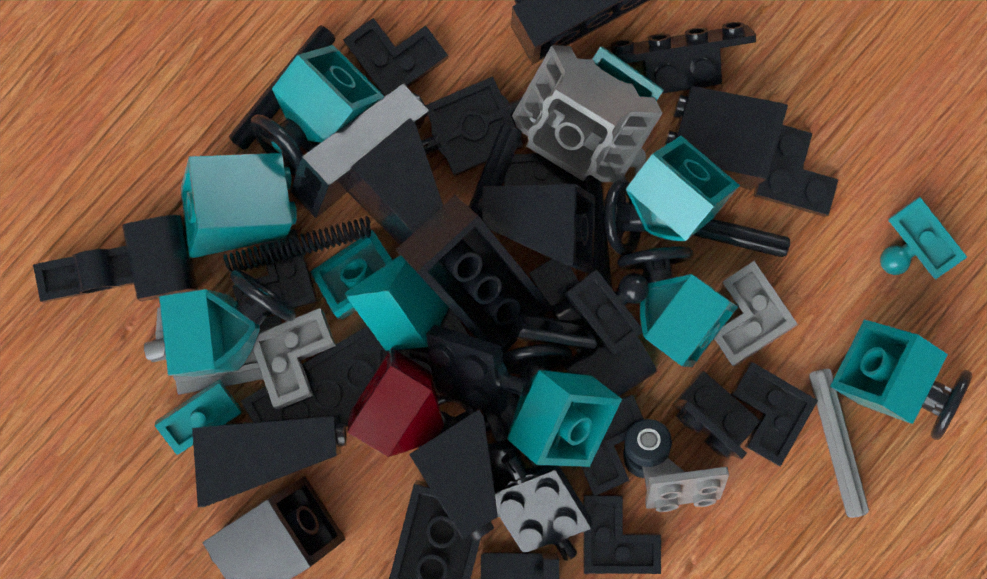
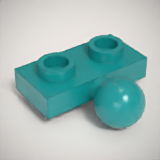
[880,196,967,280]
[154,379,241,455]

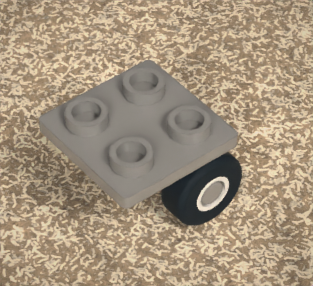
[623,419,729,512]

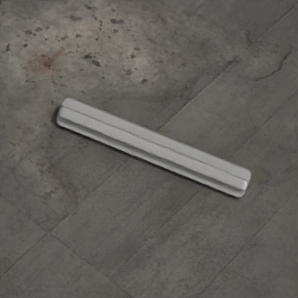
[809,369,869,518]

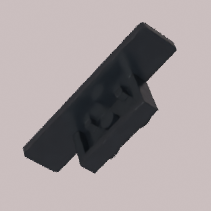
[604,22,756,94]

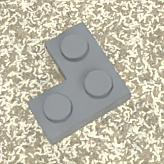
[714,261,798,367]
[253,308,336,410]

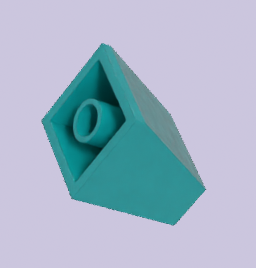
[180,153,297,258]

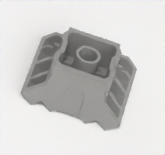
[512,45,663,182]

